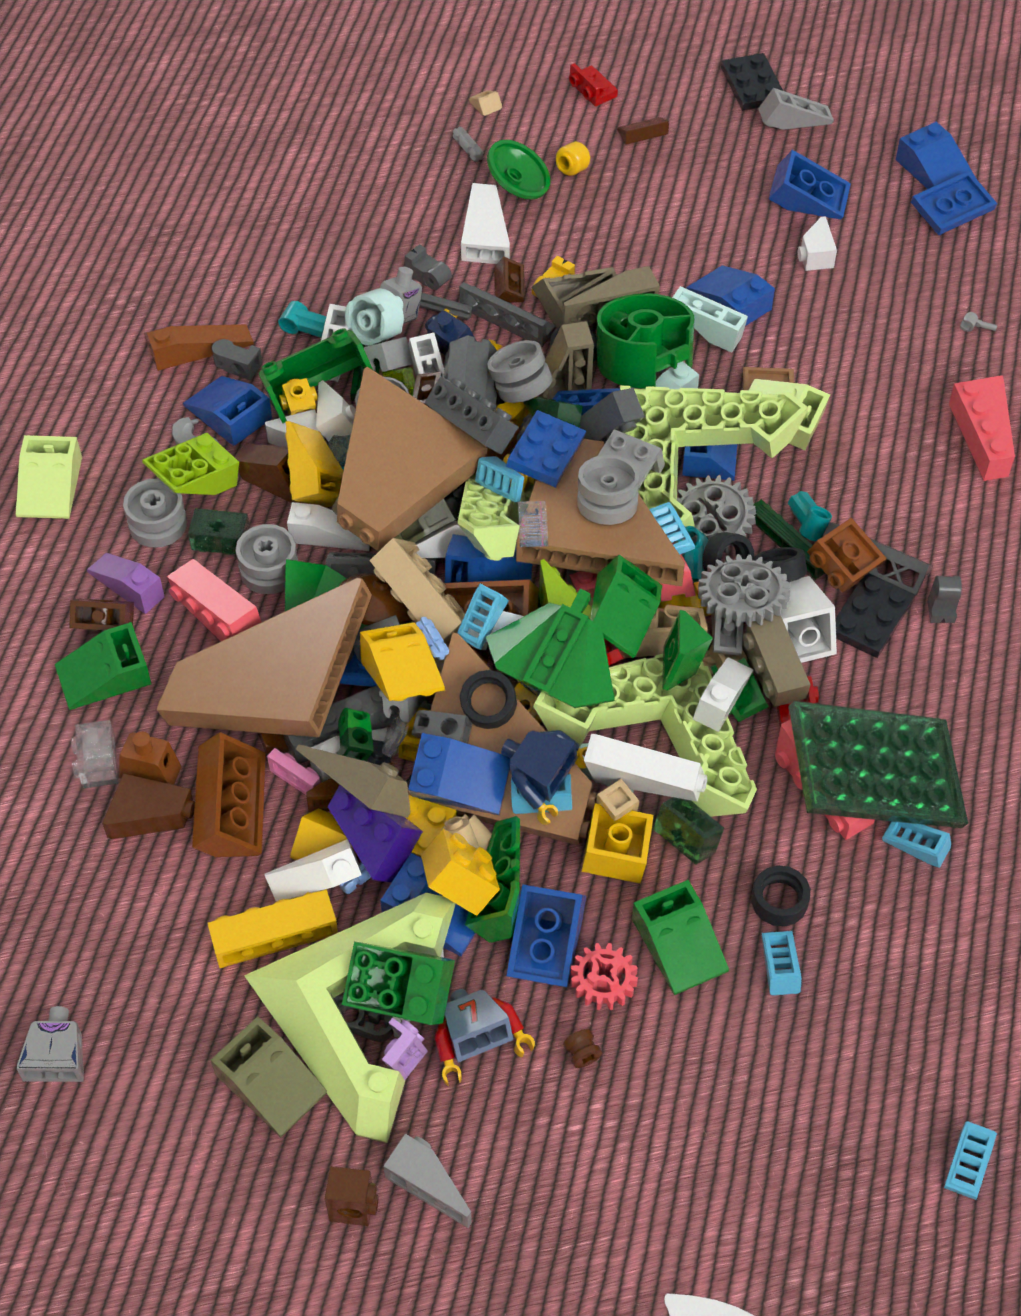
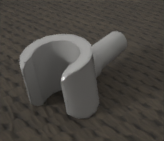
[960,312,997,332]

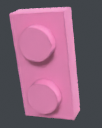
[267,748,321,795]

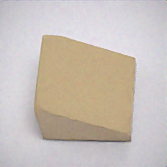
[469,90,502,116]

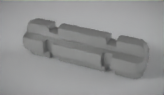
[453,126,484,162]

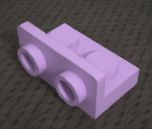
[382,1017,428,1080]

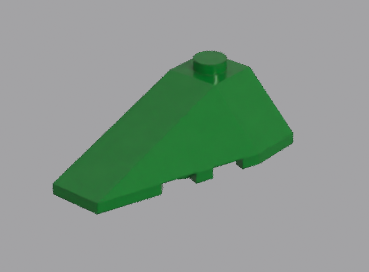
[465,816,520,943]

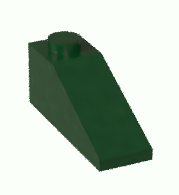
[523,397,582,427]

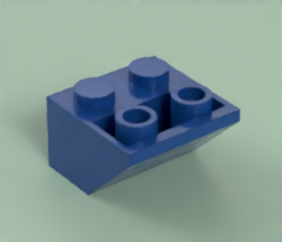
[682,444,737,481]

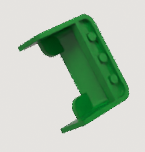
[259,328,373,423]

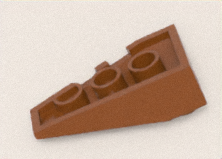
[144,324,254,371]

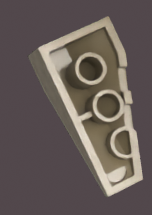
[562,266,660,326]
[296,744,411,818]

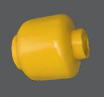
[556,141,590,176]

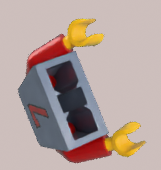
[434,989,535,1086]

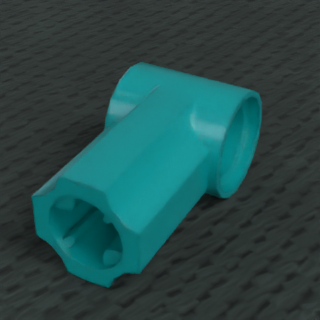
[278,301,327,338]
[788,491,832,541]
[678,526,708,583]

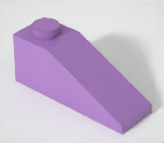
[87,553,165,614]

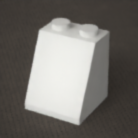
[773,576,837,663]

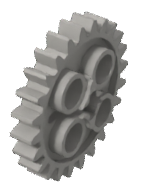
[677,475,756,554]
[698,554,790,627]

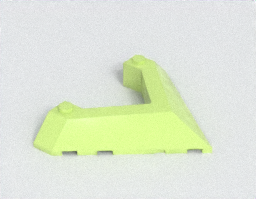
[620,385,808,543]
[457,473,534,561]
[533,653,757,817]
[244,893,456,1143]

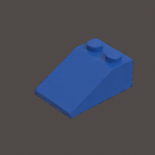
[895,121,976,189]
[769,150,851,220]
[686,265,775,326]
[408,733,510,815]
[380,853,476,957]
[506,884,586,987]

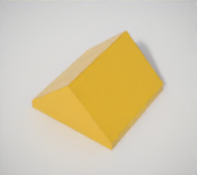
[290,808,358,860]

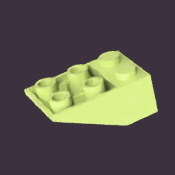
[749,379,830,450]
[16,435,82,519]

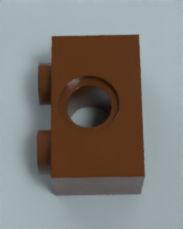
[69,598,134,630]
[325,1166,379,1226]

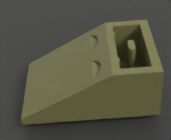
[211,1016,327,1138]

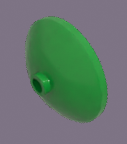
[487,140,550,199]

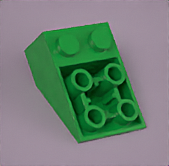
[590,555,662,658]
[54,622,152,710]
[632,880,729,995]
[342,941,455,1025]

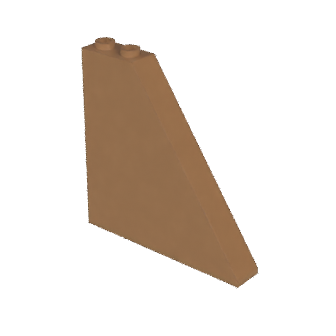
[337,367,488,551]
[516,439,685,586]
[157,578,372,737]
[408,632,597,845]

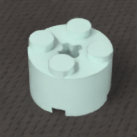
[345,288,404,346]

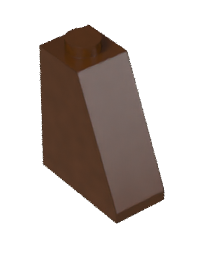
[234,443,302,503]
[102,774,195,839]

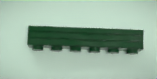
[753,499,825,580]

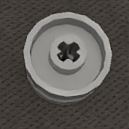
[487,340,553,403]
[577,455,640,525]
[123,479,187,547]
[236,524,298,594]

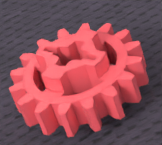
[571,943,638,1010]

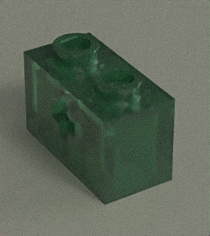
[188,508,250,555]
[653,797,724,865]

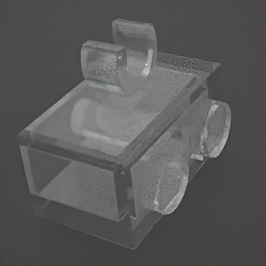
[71,720,118,789]

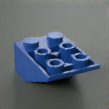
[183,376,272,446]
[445,534,533,583]

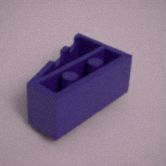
[328,785,423,883]

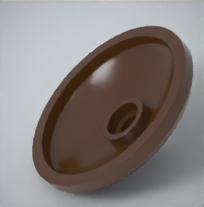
[338,573,413,625]

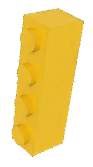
[207,889,338,968]

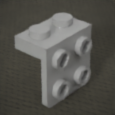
[598,429,665,490]

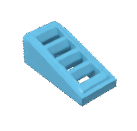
[475,456,524,503]
[649,502,695,555]
[457,583,509,650]
[882,815,951,868]
[762,931,802,995]
[944,1121,997,1200]

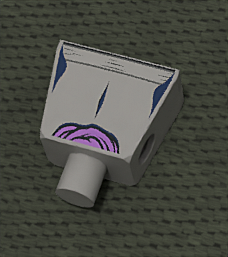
[380,267,422,324]
[17,1006,84,1082]

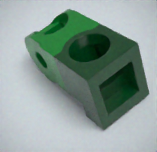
[337,708,374,761]

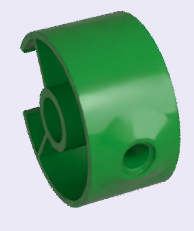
[597,293,695,389]

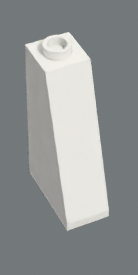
[461,183,510,264]
[584,734,707,802]

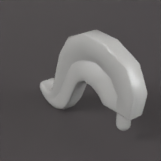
[172,417,219,445]

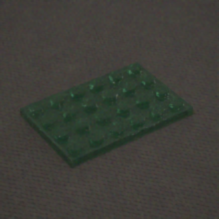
[789,701,968,828]

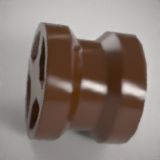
[563,1029,602,1068]

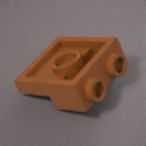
[807,518,887,593]

